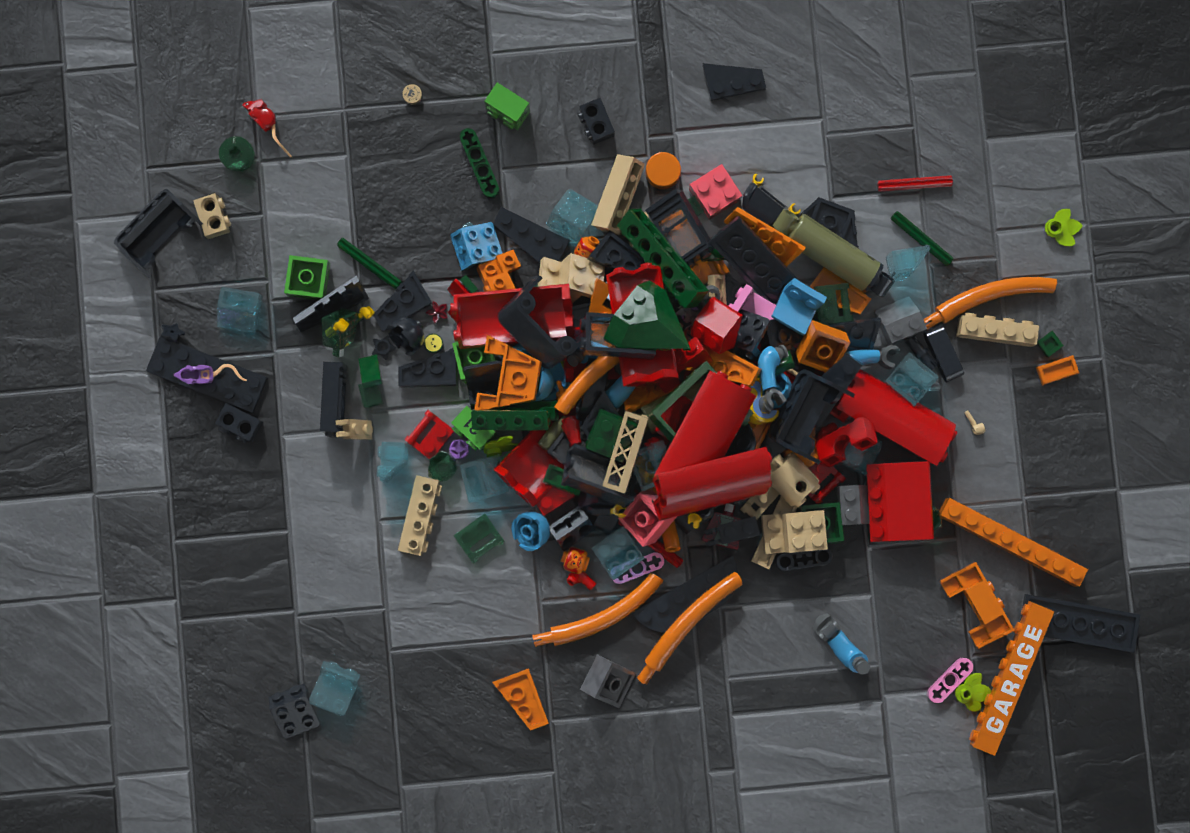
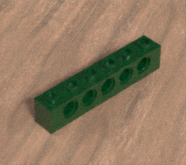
[617,209,709,309]

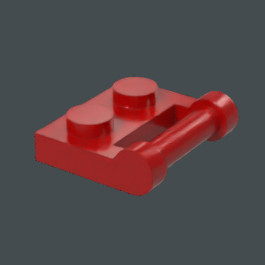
[404,410,454,461]
[796,458,846,504]

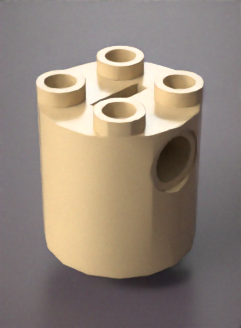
[770,452,821,507]

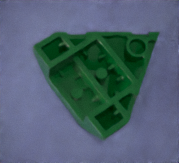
[603,280,691,351]

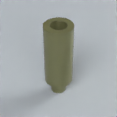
[537,416,566,451]

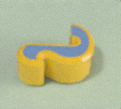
[744,378,779,424]

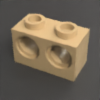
[193,193,231,239]

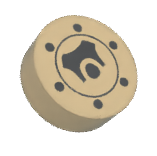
[403,84,422,105]

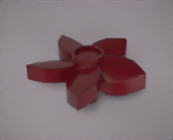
[426,301,448,323]

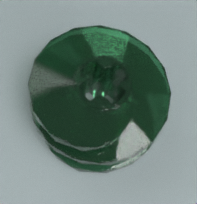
[219,136,255,171]

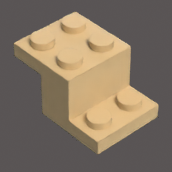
[538,253,605,303]
[761,510,828,554]

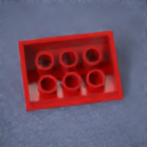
[867,461,934,542]

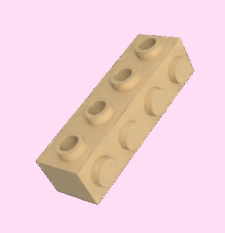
[591,154,645,235]
[956,313,1039,347]
[398,475,442,556]

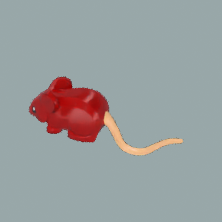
[242,99,292,158]

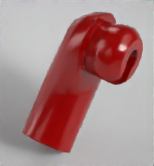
[815,422,838,441]
[567,572,596,590]

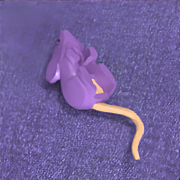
[174,364,247,385]

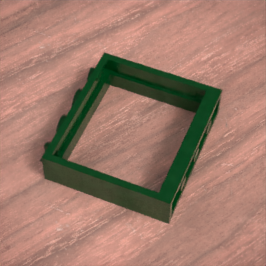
[647,361,753,442]

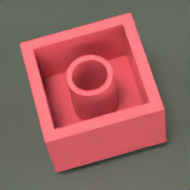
[689,164,743,220]
[618,489,676,547]

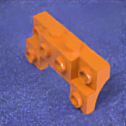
[477,250,521,292]
[939,562,1015,649]

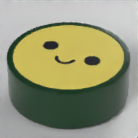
[424,334,443,353]

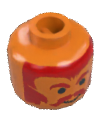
[574,236,599,258]
[560,546,590,574]

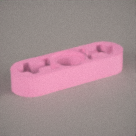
[611,553,664,584]
[927,658,973,703]

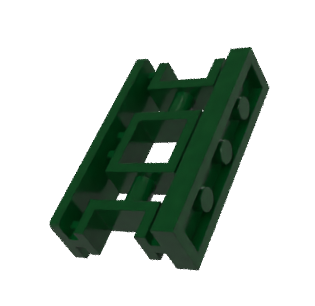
[471,400,559,430]

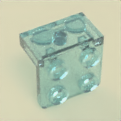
[546,189,598,244]
[309,661,360,716]

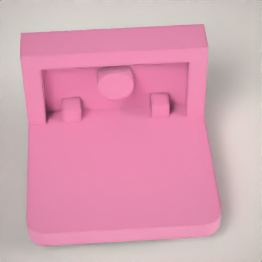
[729,284,776,320]

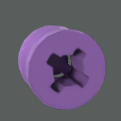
[449,439,469,459]

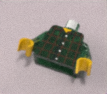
[322,306,375,357]

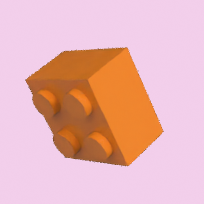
[795,320,851,372]

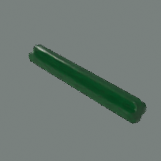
[891,211,954,266]
[337,238,401,289]

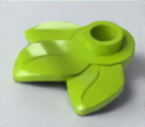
[1045,209,1083,247]
[483,436,518,458]
[955,673,991,712]

